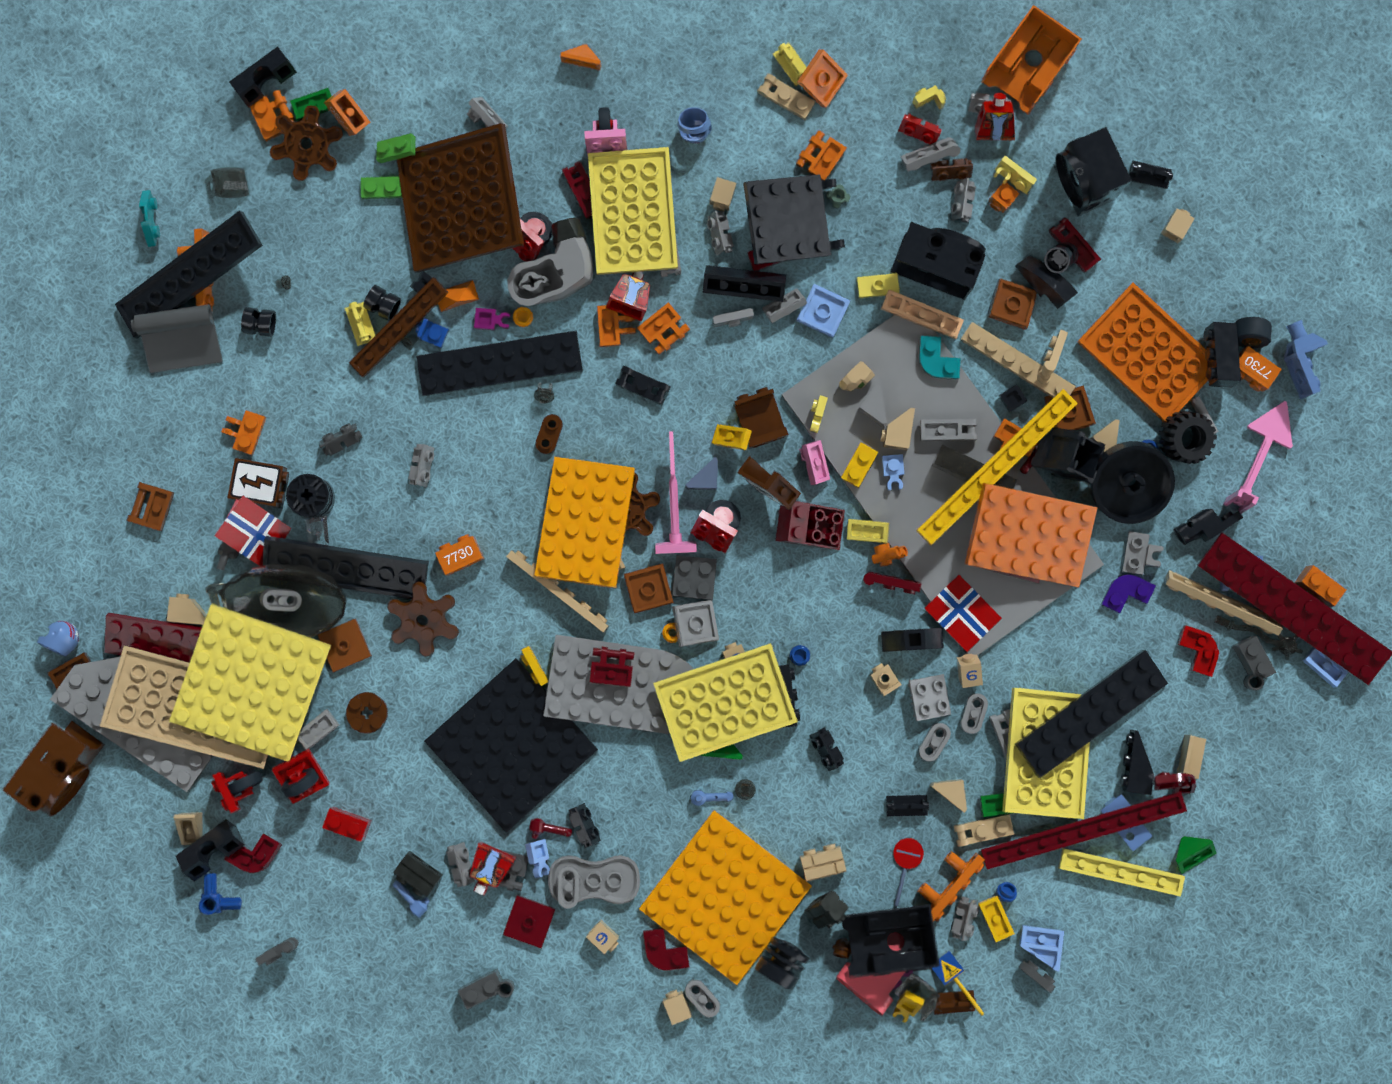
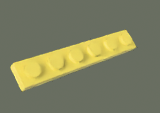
[1058,848,1185,897]

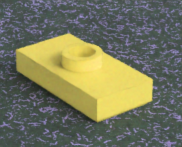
[857,273,900,298]
[847,519,890,543]

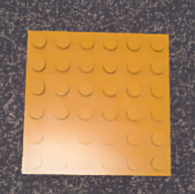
[639,810,812,985]

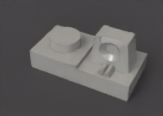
[467,97,508,128]

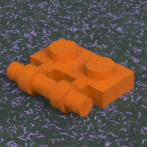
[250,90,295,141]
[796,130,847,180]
[637,302,690,355]

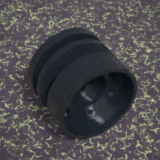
[286,474,335,519]
[755,937,810,990]

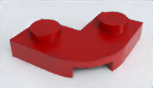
[1177,625,1219,677]

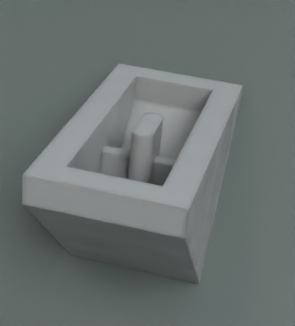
[858,383,887,426]

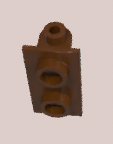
[930,158,974,181]
[932,990,976,1015]

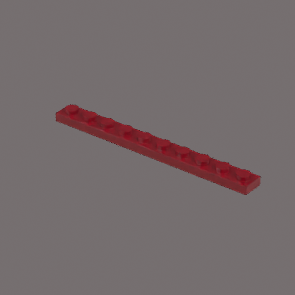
[981,791,1187,870]

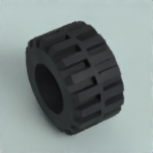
[1158,411,1217,464]

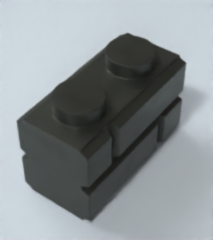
[393,851,443,897]
[804,890,848,929]

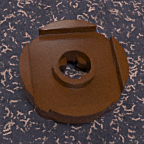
[346,692,388,733]

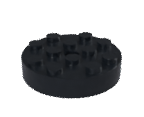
[1089,441,1175,524]

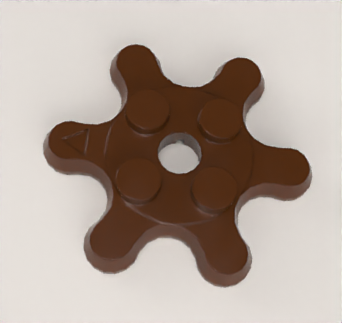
[270,105,343,181]
[625,473,660,536]
[387,582,459,657]

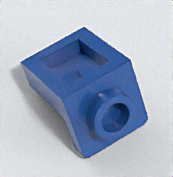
[416,318,449,349]

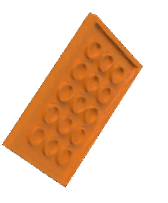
[1077,282,1208,423]
[965,483,1098,587]

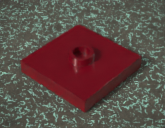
[503,895,556,949]

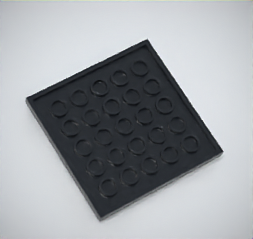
[424,658,598,833]

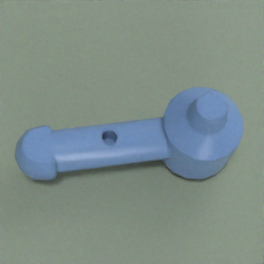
[690,790,734,806]
[393,880,430,918]

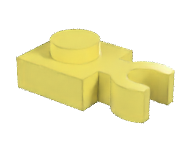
[810,395,828,433]

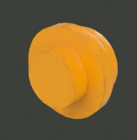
[513,307,533,327]

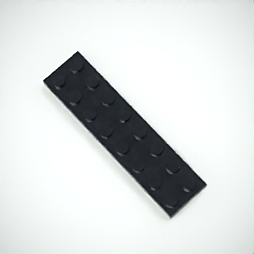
[115,210,263,338]
[416,330,583,396]
[262,536,428,599]
[1015,650,1168,778]

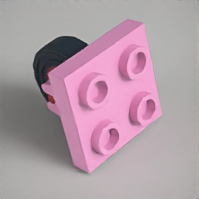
[584,107,627,156]

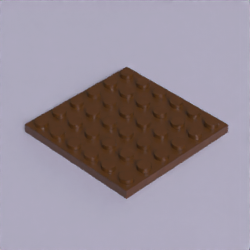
[397,123,524,272]

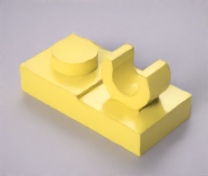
[994,156,1037,194]

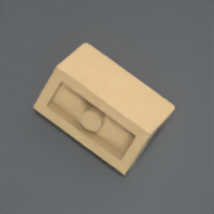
[1177,734,1206,779]

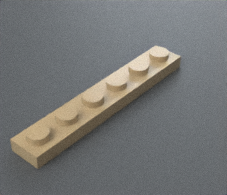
[961,322,1076,398]
[506,550,609,632]
[1165,570,1283,636]

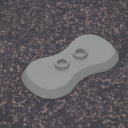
[548,855,640,904]

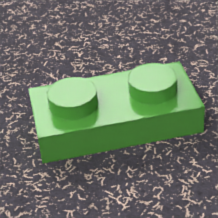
[376,133,416,163]
[361,176,402,199]

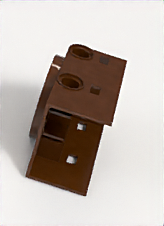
[2,720,105,817]

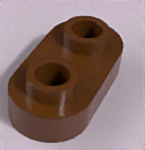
[536,414,563,454]

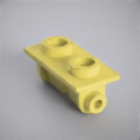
[773,43,807,86]
[345,302,375,346]

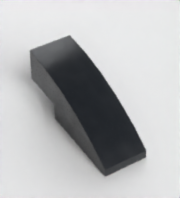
[1015,255,1078,309]

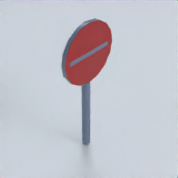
[893,838,924,907]

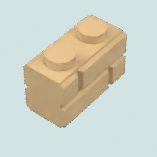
[800,843,847,882]

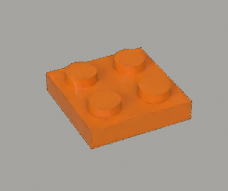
[797,49,848,108]

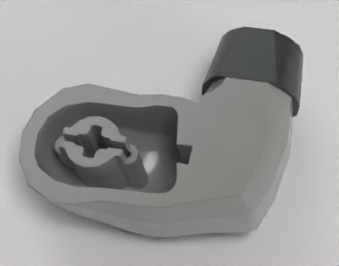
[507,218,593,306]

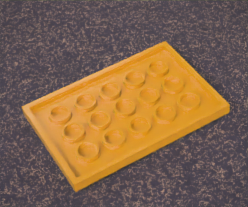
[534,457,635,588]

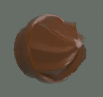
[832,938,851,959]

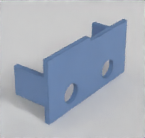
[1100,794,1152,851]

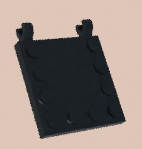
[743,174,845,265]

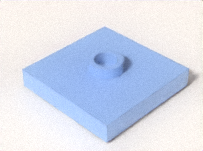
[797,284,850,338]

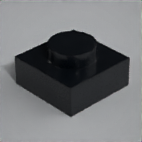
[999,384,1027,413]

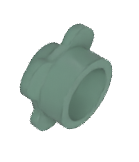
[826,184,850,208]

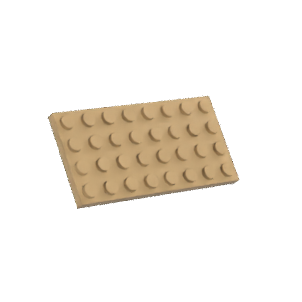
[100,646,268,769]

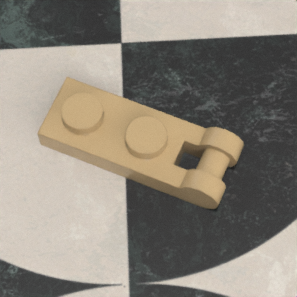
[757,74,816,120]
[1037,330,1068,383]
[953,814,1014,847]

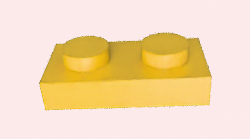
[712,424,752,450]
[841,442,878,488]
[521,646,549,686]
[978,895,1015,942]

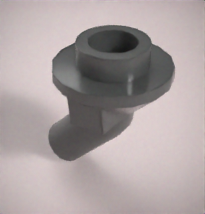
[216,542,239,571]

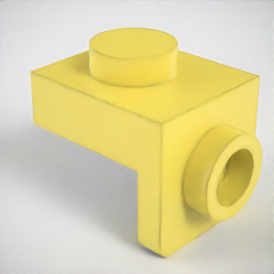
[913,85,946,109]

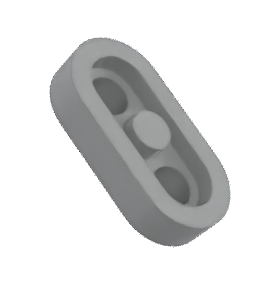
[260,588,302,611]
[960,693,988,734]
[918,723,951,762]
[558,866,579,909]
[685,979,720,1017]

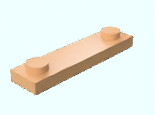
[881,290,964,340]

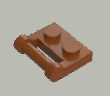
[126,482,174,531]

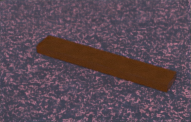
[349,277,449,377]

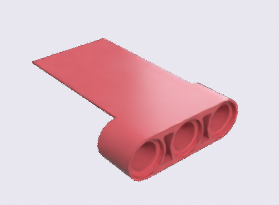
[836,932,906,1016]

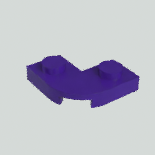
[1100,575,1156,613]

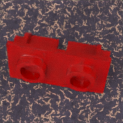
[898,113,942,144]

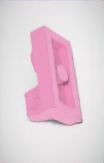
[799,440,830,485]

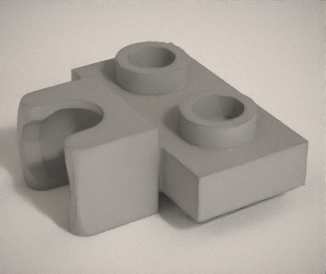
[1122,531,1164,575]

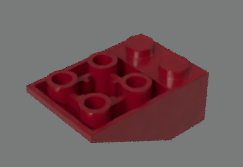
[775,501,845,550]

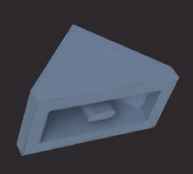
[685,457,718,490]

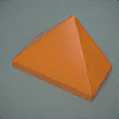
[560,44,601,71]
[438,280,479,312]

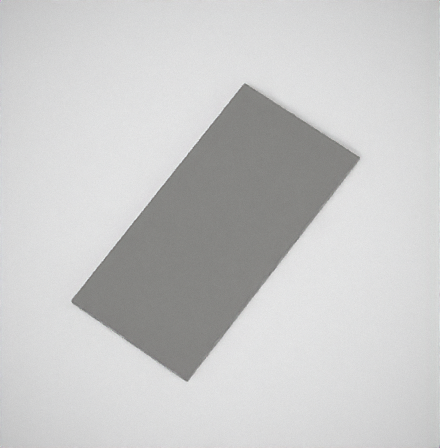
[782,315,1104,656]

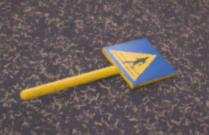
[932,951,984,1016]

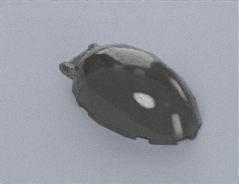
[205,564,347,638]

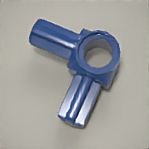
[199,873,242,915]

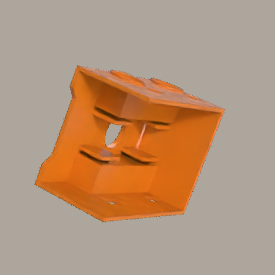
[981,5,1082,115]

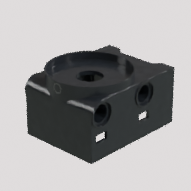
[1053,127,1132,217]
[890,222,986,300]
[842,905,940,978]

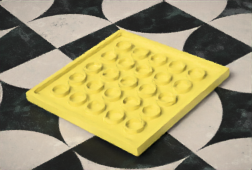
[169,604,331,761]

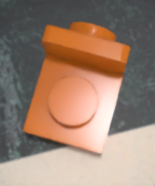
[988,183,1020,213]

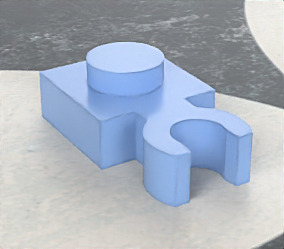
[882,454,904,491]
[525,839,550,878]

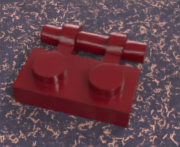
[589,647,634,687]

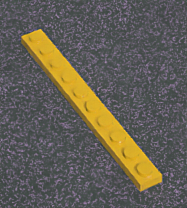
[916,389,1078,545]

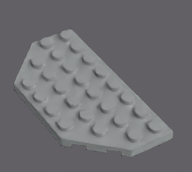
[50,657,212,792]

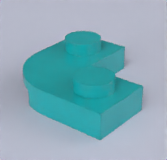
[139,190,160,247]
[919,336,961,379]

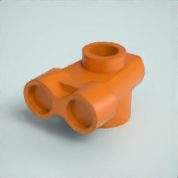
[872,543,908,567]

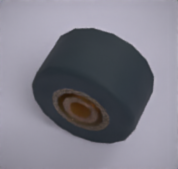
[1235,317,1272,348]

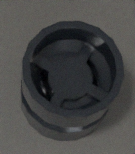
[1044,242,1078,273]
[363,285,401,321]
[241,307,276,337]

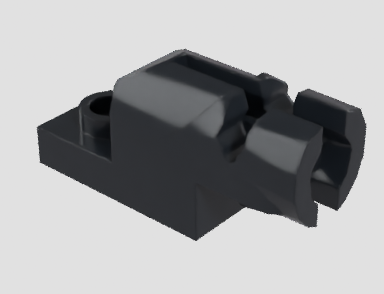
[1173,509,1243,545]

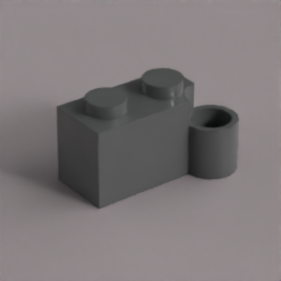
[1232,636,1276,690]
[458,968,515,1010]

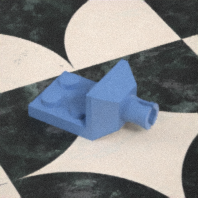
[1284,320,1328,400]

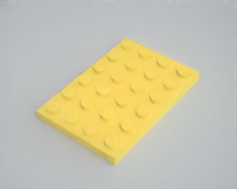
[588,147,678,275]
[653,643,798,762]
[1002,688,1090,819]

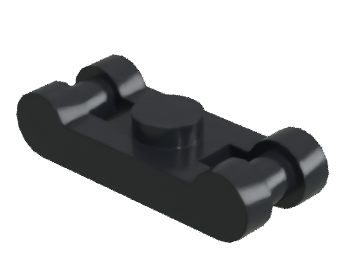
[615,366,671,405]

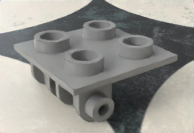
[908,674,951,721]

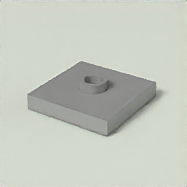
[672,600,719,647]

